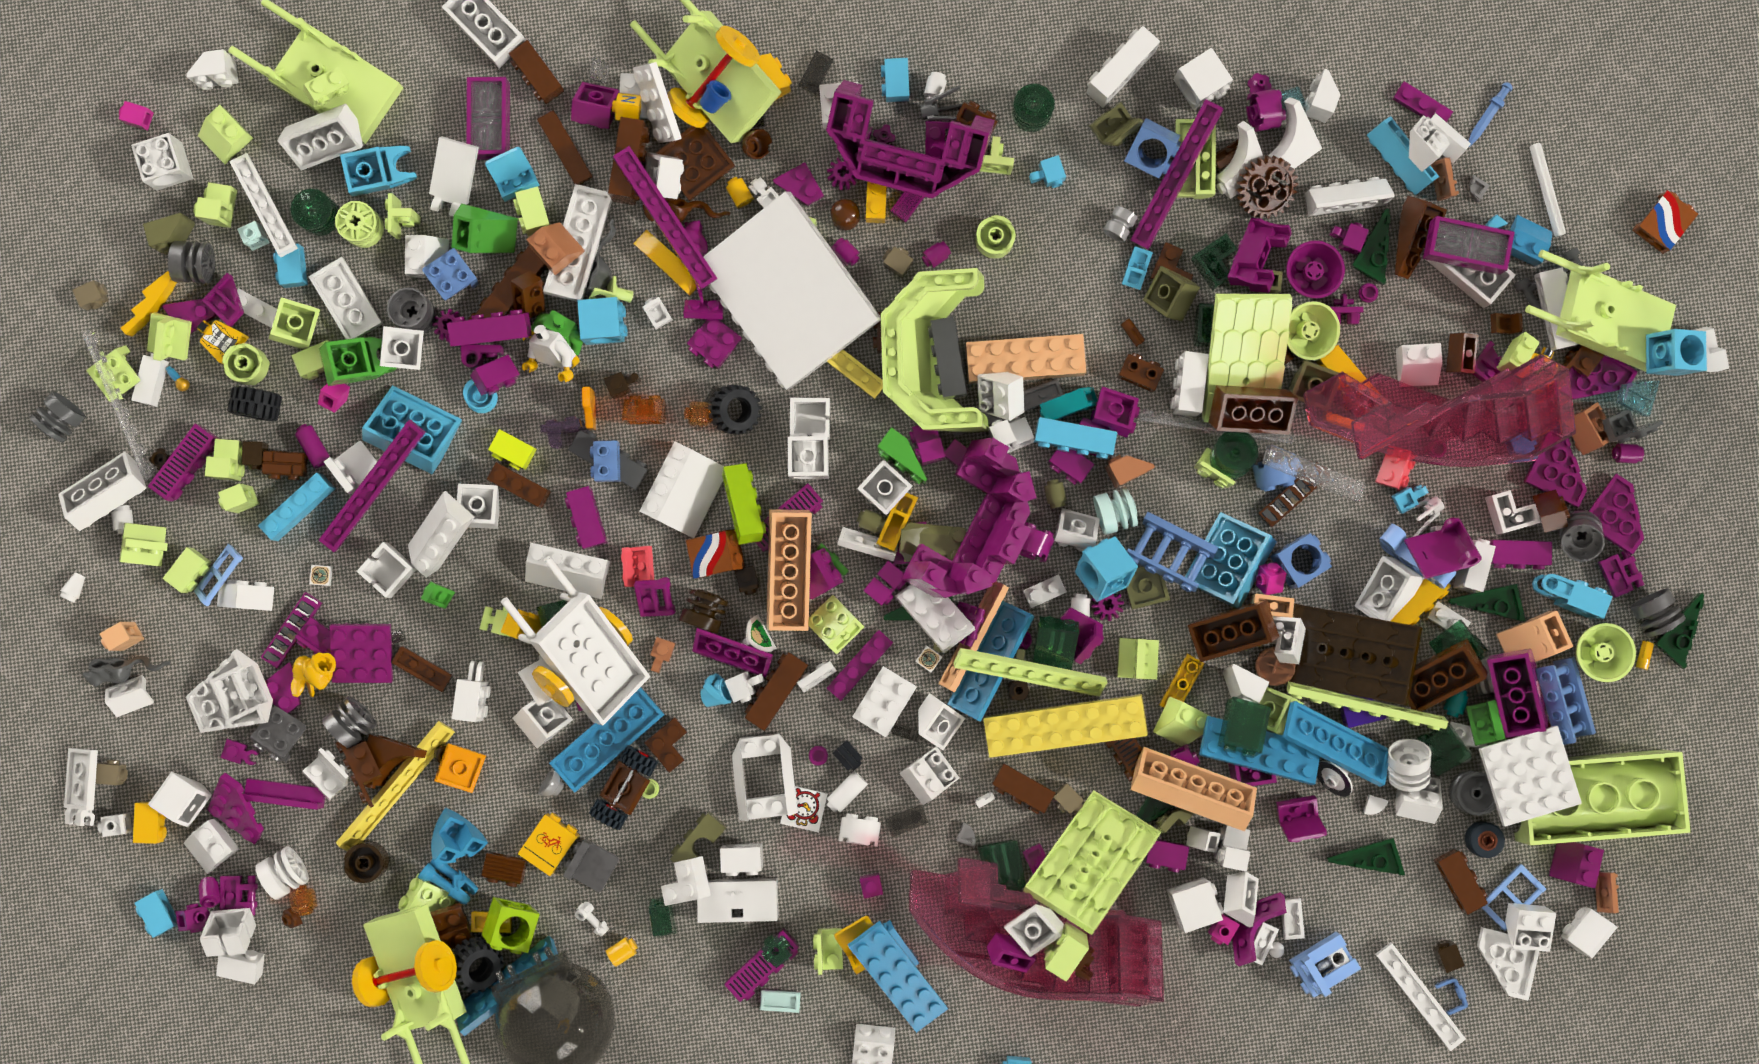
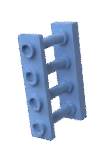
[1127,512,1219,592]
[1536,656,1596,745]

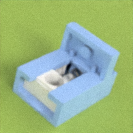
[1289,932,1361,997]

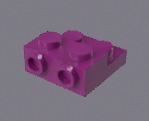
[687,319,742,369]
[1092,386,1140,438]

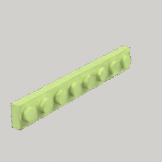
[953,648,1107,697]
[1286,681,1448,730]

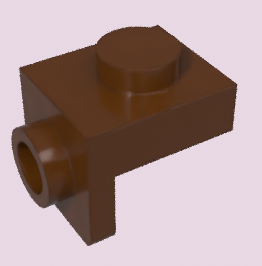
[1490,313,1523,335]

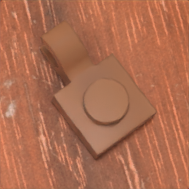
[650,637,676,673]

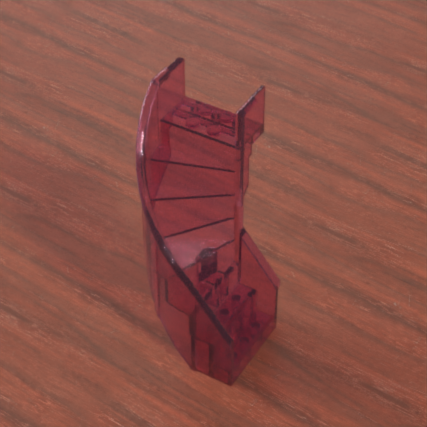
[1304,354,1576,467]
[909,858,1164,1007]

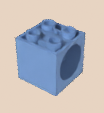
[1124,118,1182,178]
[1270,533,1332,589]

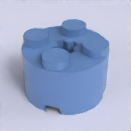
[1252,456,1296,491]

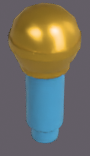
[166,366,190,392]

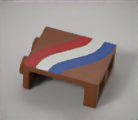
[1632,190,1698,254]
[686,530,743,579]

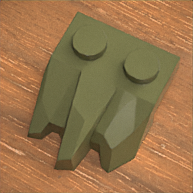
[1155,807,1194,834]

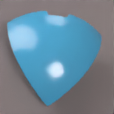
[431,807,488,863]

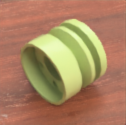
[335,201,384,248]

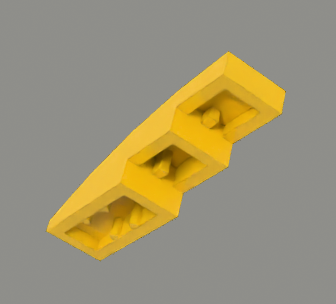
[121,271,177,337]

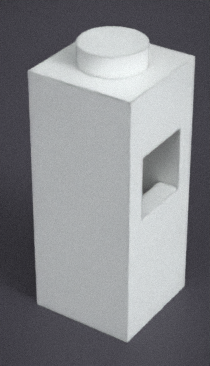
[1427,113,1471,163]
[131,353,169,407]

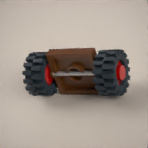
[589,745,658,830]

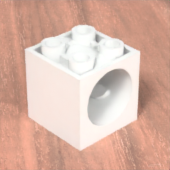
[1173,48,1233,111]
[131,133,194,191]
[788,436,829,479]
[1167,877,1224,933]

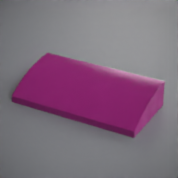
[692,628,773,678]

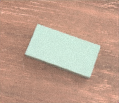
[760,989,801,1013]

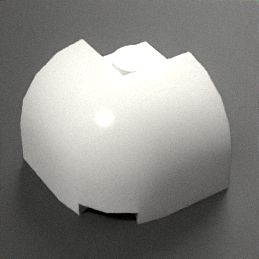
[1696,327,1729,372]

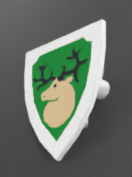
[741,615,777,652]

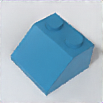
[1509,215,1553,267]

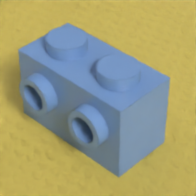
[590,441,621,482]

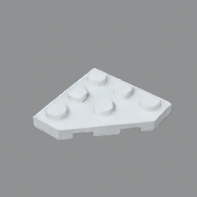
[1477,927,1539,1001]

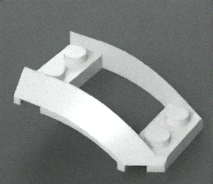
[732,733,798,821]

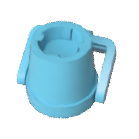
[700,673,732,707]

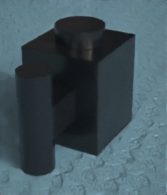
[832,739,863,771]

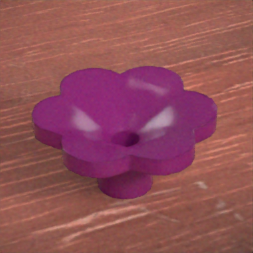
[1247,73,1272,93]

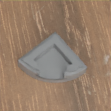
[1469,175,1490,202]
[956,822,976,848]

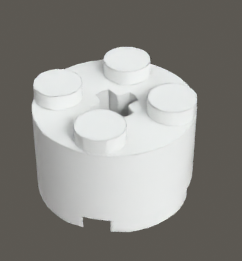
[838,813,881,847]

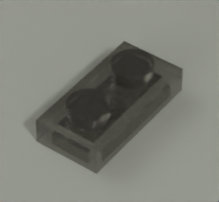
[799,51,833,95]
[885,804,929,838]

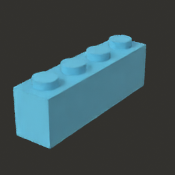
[1367,116,1439,195]
[1034,417,1117,459]
[258,472,336,541]

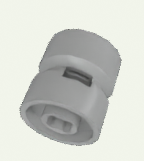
[1102,206,1138,242]

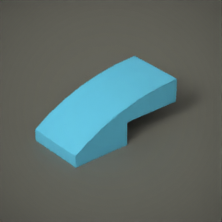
[1122,246,1153,290]

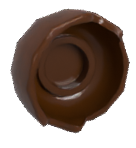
[742,129,772,160]
[830,199,860,231]

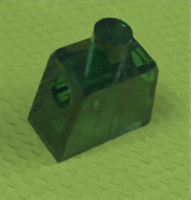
[649,898,677,937]

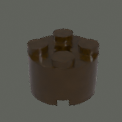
[344,841,390,883]

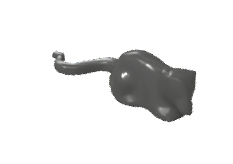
[584,219,616,299]
[83,656,171,687]

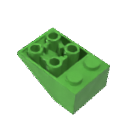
[451,204,518,253]
[877,427,927,484]

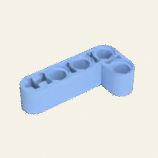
[1379,524,1456,589]

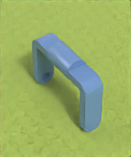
[1435,977,1468,1015]

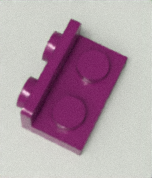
[295,616,331,655]

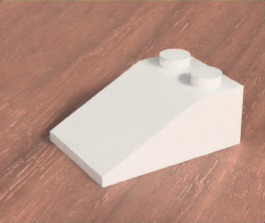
[1355,556,1424,621]

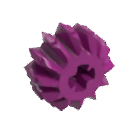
[827,157,857,190]
[432,309,460,343]
[1091,594,1124,621]

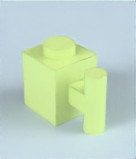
[479,606,511,637]

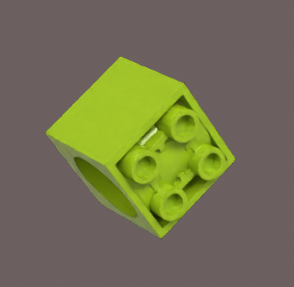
[482,897,540,954]

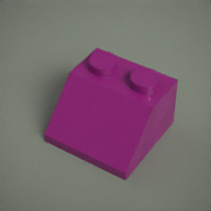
[571,82,620,129]
[1549,842,1604,888]

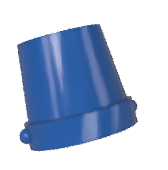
[700,80,731,114]

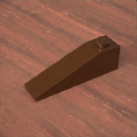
[1395,196,1447,279]

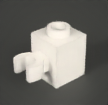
[725,671,765,704]

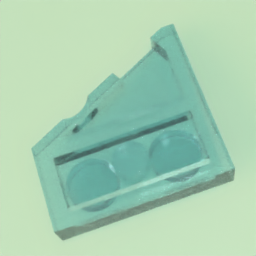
[1616,380,1660,417]

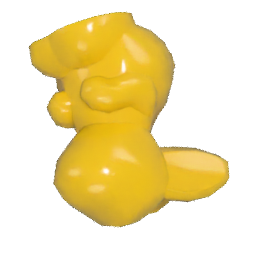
[291,653,336,697]

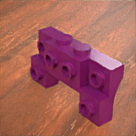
[1228,218,1292,293]

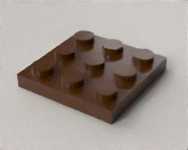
[656,126,735,202]

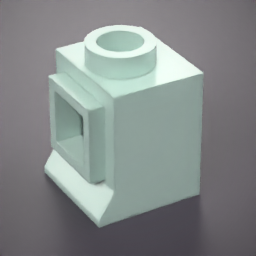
[237,221,270,251]

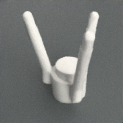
[1397,496,1445,537]

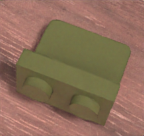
[1089,102,1143,147]

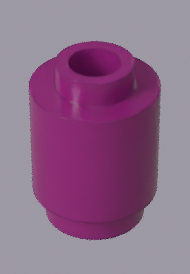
[831,237,860,266]
[921,241,951,268]
[1612,443,1644,464]
[198,877,220,908]

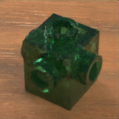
[761,934,793,968]

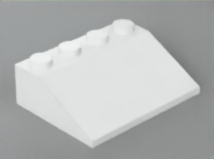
[639,441,724,538]

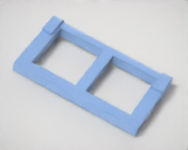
[194,544,243,606]
[1481,864,1546,931]

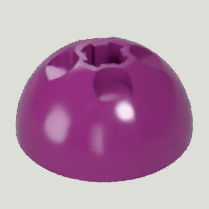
[1286,241,1345,299]

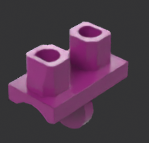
[1330,293,1364,325]

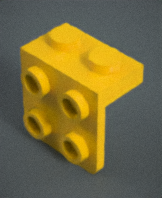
[834,916,874,975]

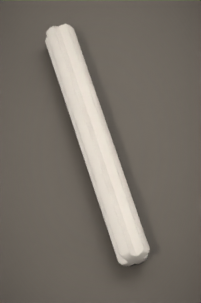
[1530,143,1566,237]

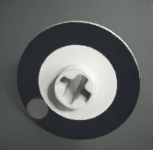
[1317,761,1353,797]

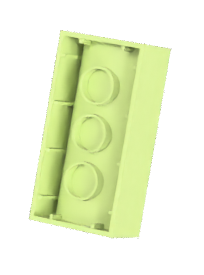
[1514,750,1691,845]

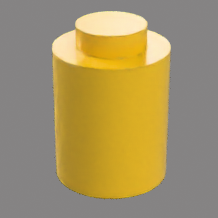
[726,177,754,208]
[606,937,638,967]

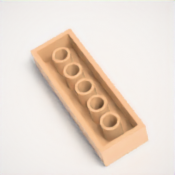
[965,334,1086,384]
[766,509,812,631]
[1130,747,1257,831]

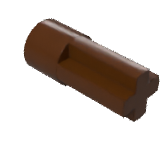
[1121,318,1145,347]

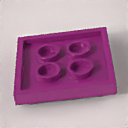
[330,624,393,683]

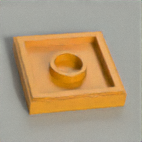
[434,743,486,793]

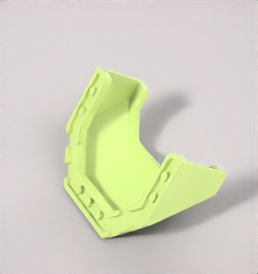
[881,268,989,432]

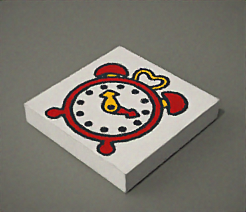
[780,786,828,833]

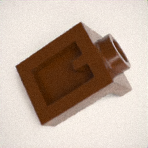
[1074,946,1095,981]

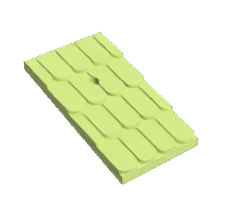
[1202,294,1292,422]
[1023,790,1161,935]

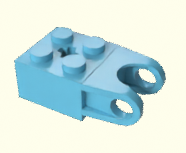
[340,146,417,197]
[1532,574,1613,619]

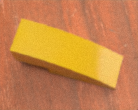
[876,493,918,551]

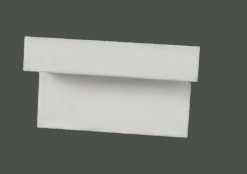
[105,675,154,717]

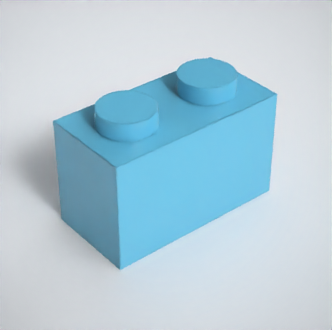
[881,58,909,102]
[273,244,308,288]
[135,889,177,938]

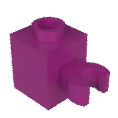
[1329,222,1369,255]

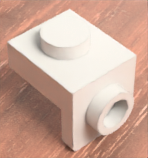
[642,297,673,330]

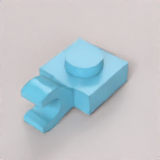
[1391,484,1429,514]

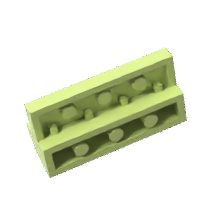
[1175,119,1216,199]

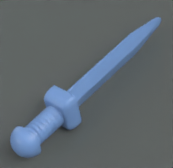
[1468,82,1513,147]

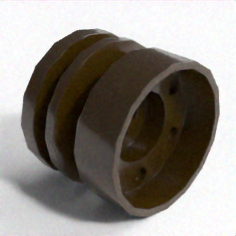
[679,589,729,634]

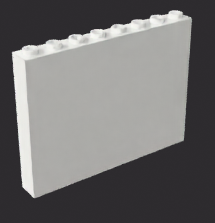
[703,191,881,390]

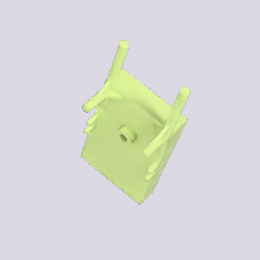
[228,0,403,144]
[1525,250,1676,372]

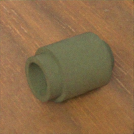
[1044,479,1067,509]
[857,509,887,534]

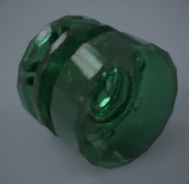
[1012,84,1055,132]
[290,188,339,236]

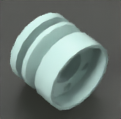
[1093,487,1138,535]

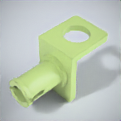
[589,276,633,303]

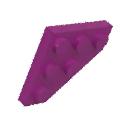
[1555,355,1638,400]
[1524,429,1587,508]
[1588,473,1644,555]
[207,773,264,845]

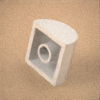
[1054,508,1100,552]

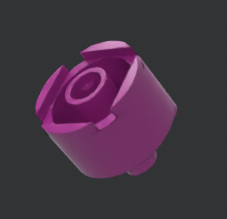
[1246,89,1286,132]
[1019,522,1055,562]

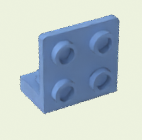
[422,248,479,301]

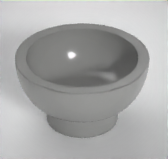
[538,770,564,797]

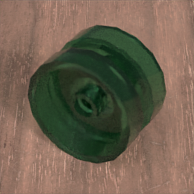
[1210,431,1259,479]

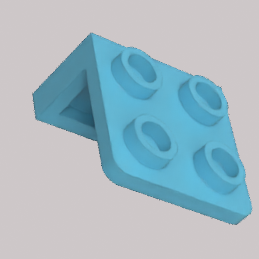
[485,147,540,202]

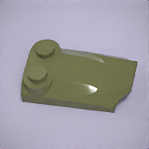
[899,522,966,562]

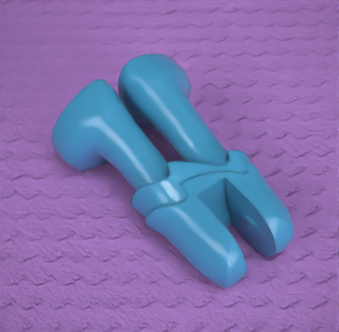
[418,858,478,904]

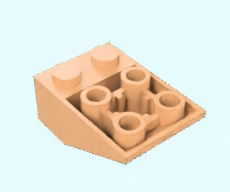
[1496,610,1574,662]

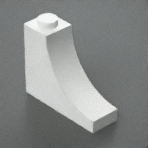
[1268,97,1322,173]
[1216,121,1264,199]

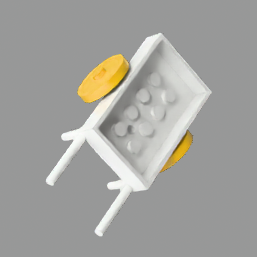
[501,556,650,726]

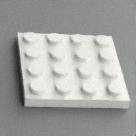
[1478,726,1582,826]

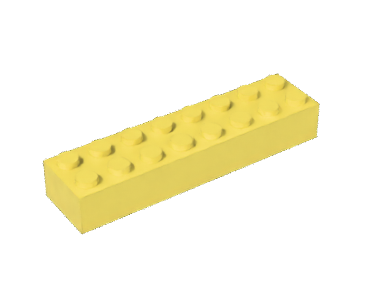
[983,694,1148,758]

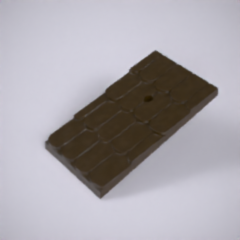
[1289,604,1422,706]

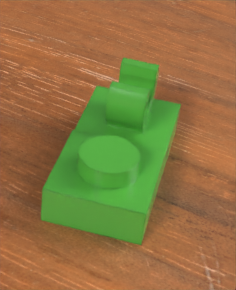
[421,581,455,609]

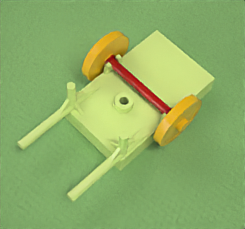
[630,0,782,143]
[352,904,470,1064]

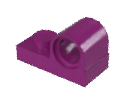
[461,345,504,370]

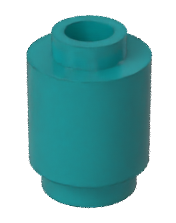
[1444,690,1468,718]

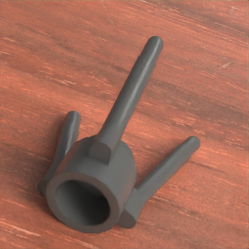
[921,85,962,121]

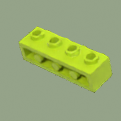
[722,463,766,545]

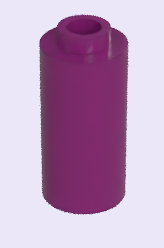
[295,424,330,469]

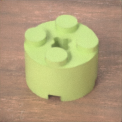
[975,215,1016,259]
[223,343,270,385]

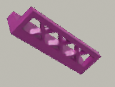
[242,778,325,810]

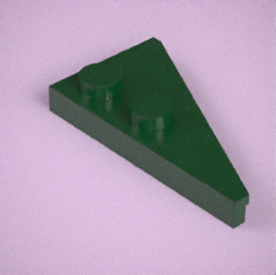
[1351,208,1391,286]
[1654,593,1705,669]

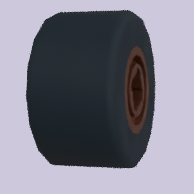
[1465,821,1505,858]

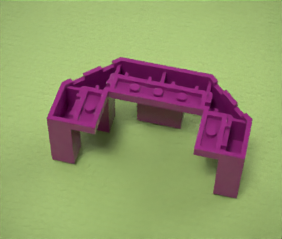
[826,80,995,199]
[901,438,1037,598]

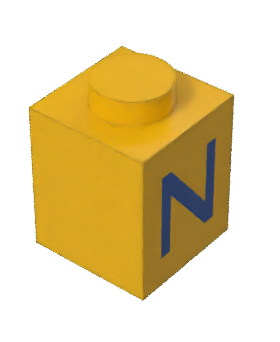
[612,93,641,121]

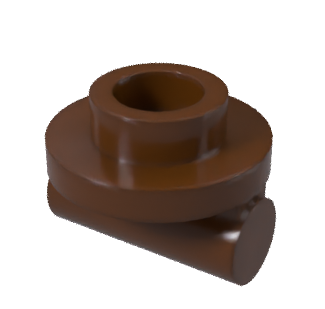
[282,905,303,928]

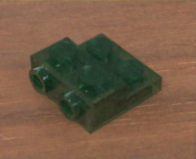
[1429,619,1488,660]
[1416,722,1472,777]

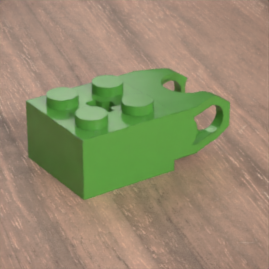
[319,337,396,386]

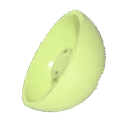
[1287,302,1340,360]
[1575,623,1636,682]

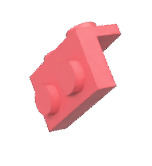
[1375,445,1416,491]
[621,546,654,587]

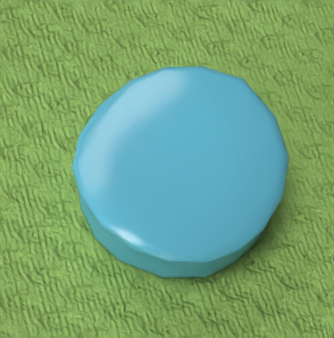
[463,379,498,413]

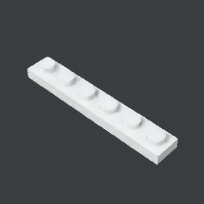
[229,153,298,258]
[1375,942,1466,1051]

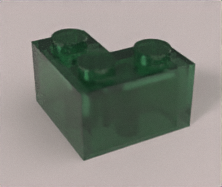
[1191,233,1237,291]

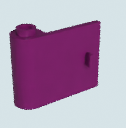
[1404,517,1482,579]

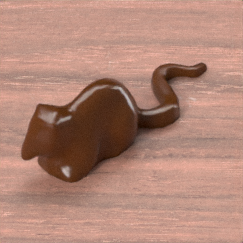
[643,198,731,223]

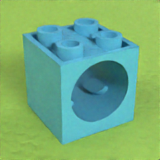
[577,297,628,345]
[1646,329,1707,376]
[1075,537,1138,602]

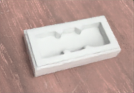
[1281,898,1305,940]

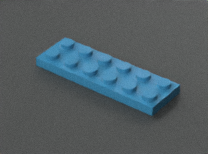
[947,600,1035,722]
[549,687,665,793]
[1283,701,1389,787]
[1199,716,1320,785]
[848,921,948,1033]
[456,936,561,1036]

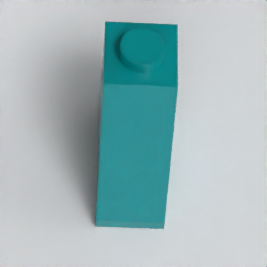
[1040,387,1098,420]

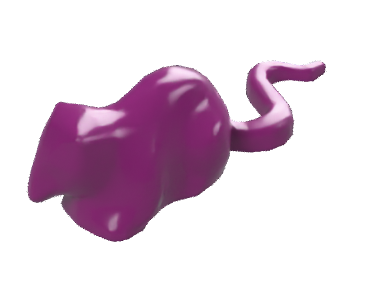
[684,220,708,303]

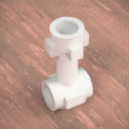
[575,902,609,937]

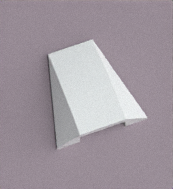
[186,649,273,733]

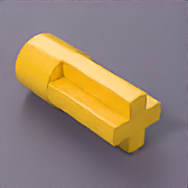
[1636,641,1654,670]

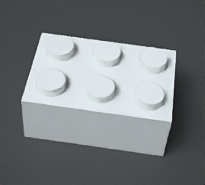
[1170,351,1209,417]
[852,666,917,737]

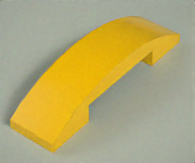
[633,230,697,296]

